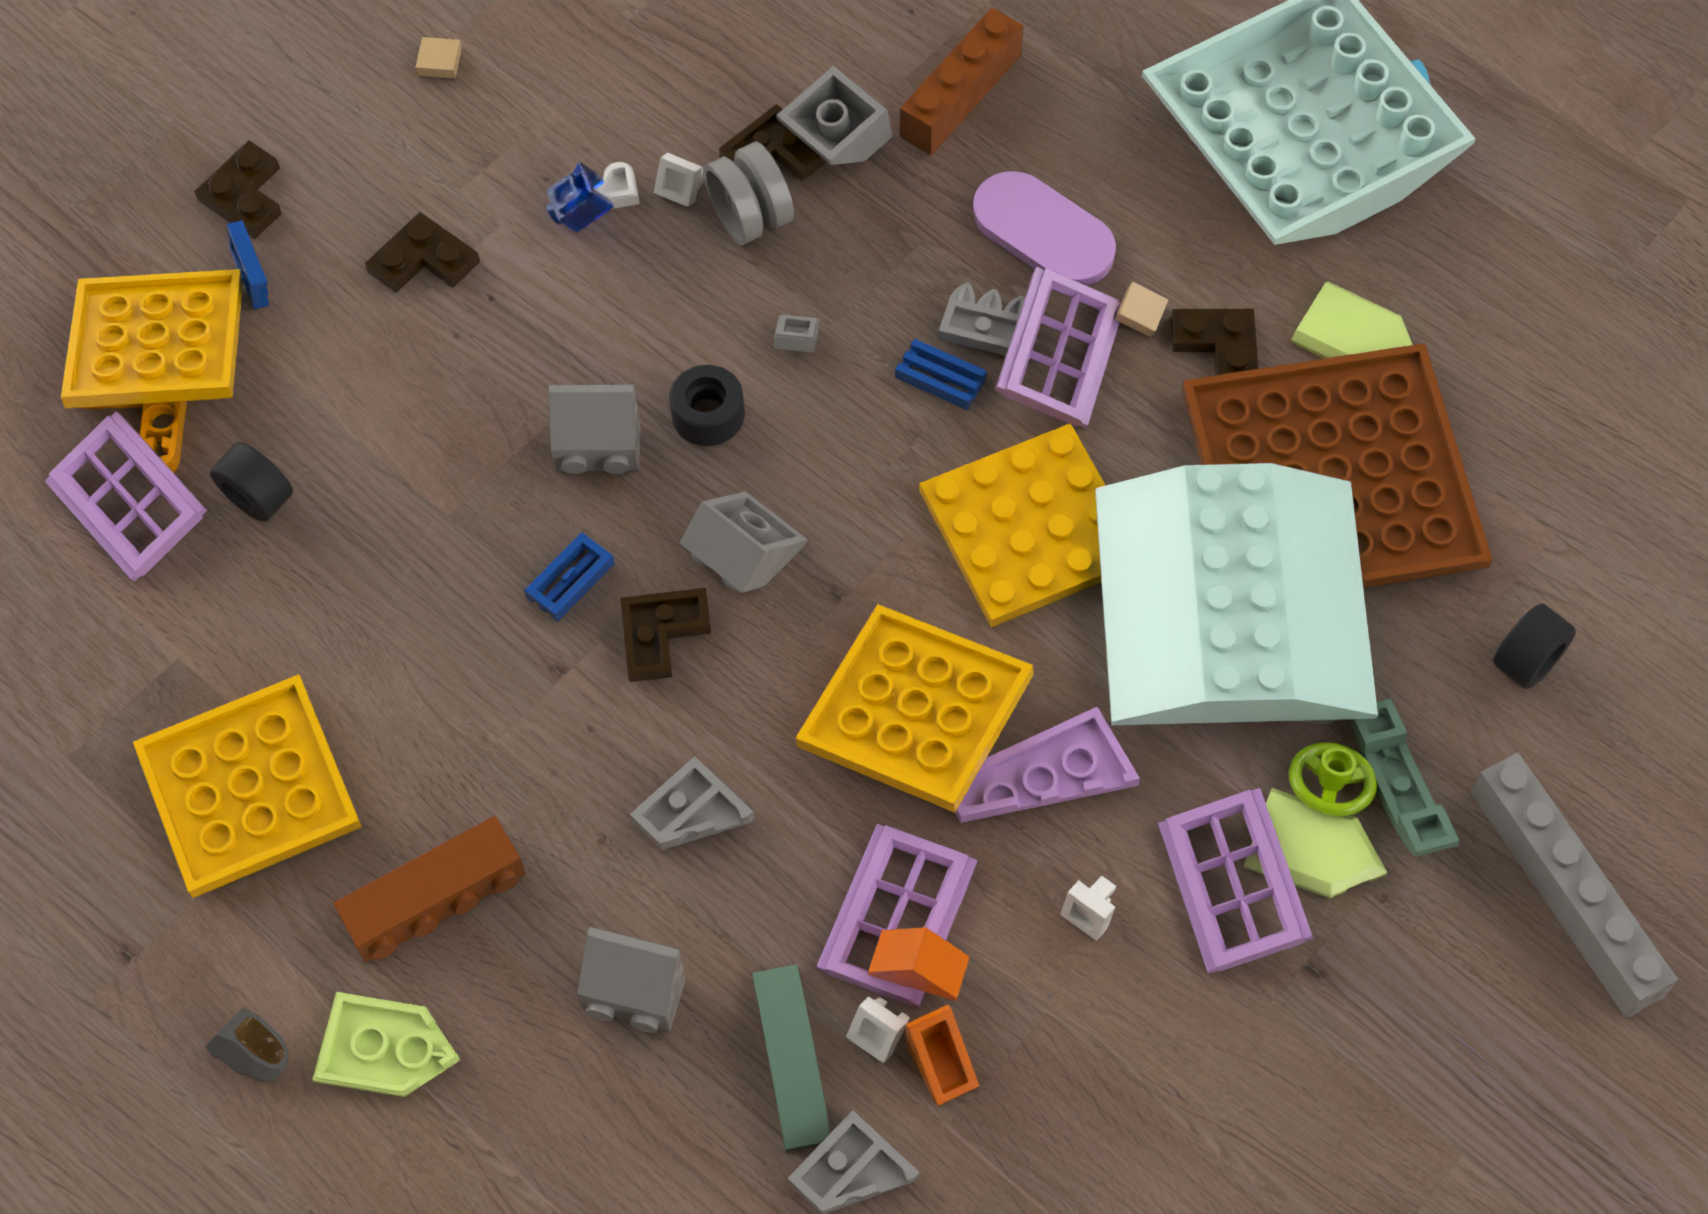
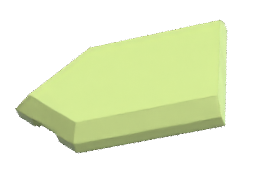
[1291,281,1413,359]
[1244,788,1387,899]
[312,992,460,1097]

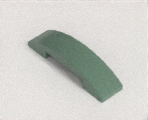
[1350,698,1460,857]
[752,964,830,1152]

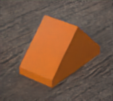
[868,927,970,1001]
[906,1005,979,1106]

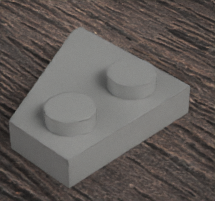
[630,756,755,850]
[787,1110,920,1214]

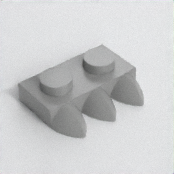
[938,282,1025,356]

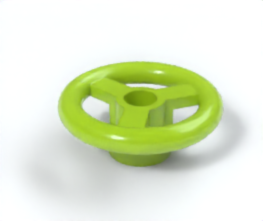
[1288,742,1377,816]

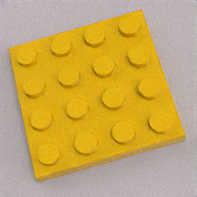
[61,269,243,408]
[919,423,1106,627]
[795,604,1034,813]
[133,674,362,899]

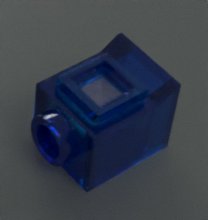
[546,162,614,232]

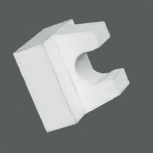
[653,153,704,207]
[1060,876,1116,941]
[846,996,910,1063]

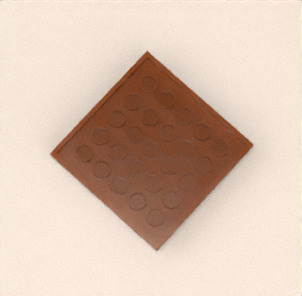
[1182,343,1493,588]

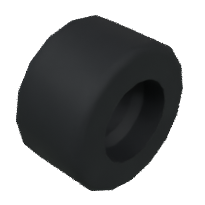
[669,364,745,446]
[210,442,293,522]
[1493,604,1576,689]

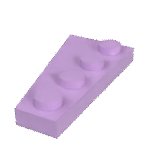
[955,707,1140,823]

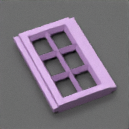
[995,267,1121,429]
[45,411,207,582]
[1158,788,1314,974]
[816,824,978,1008]

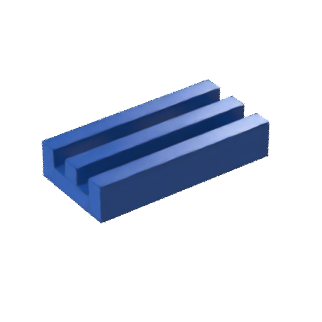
[227,220,269,310]
[895,338,987,410]
[524,532,615,622]

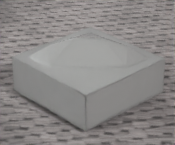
[774,315,820,353]

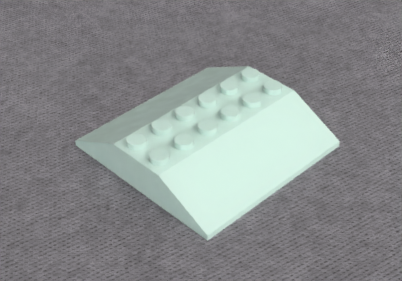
[1142,0,1476,245]
[1095,463,1378,725]

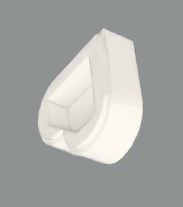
[591,162,640,209]

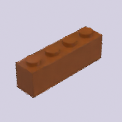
[900,8,1024,155]
[333,815,526,962]

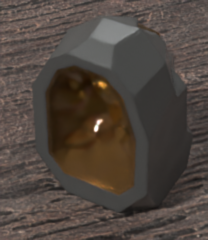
[205,1008,289,1082]

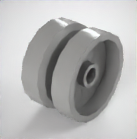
[703,141,795,246]

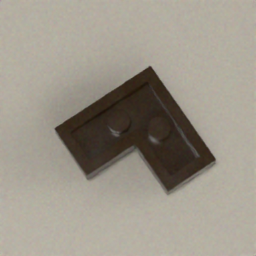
[719,104,827,181]
[194,140,282,239]
[365,212,480,293]
[1171,309,1258,375]
[620,588,711,682]

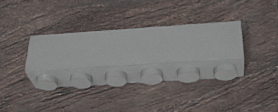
[1471,752,1678,1019]

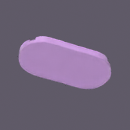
[973,171,1116,286]

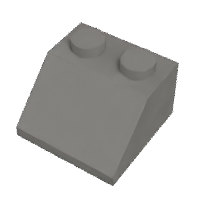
[776,66,893,165]
[548,385,641,475]
[679,492,808,593]
[577,927,686,1033]

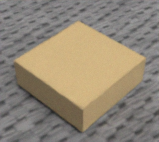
[415,37,462,79]
[1115,282,1168,338]

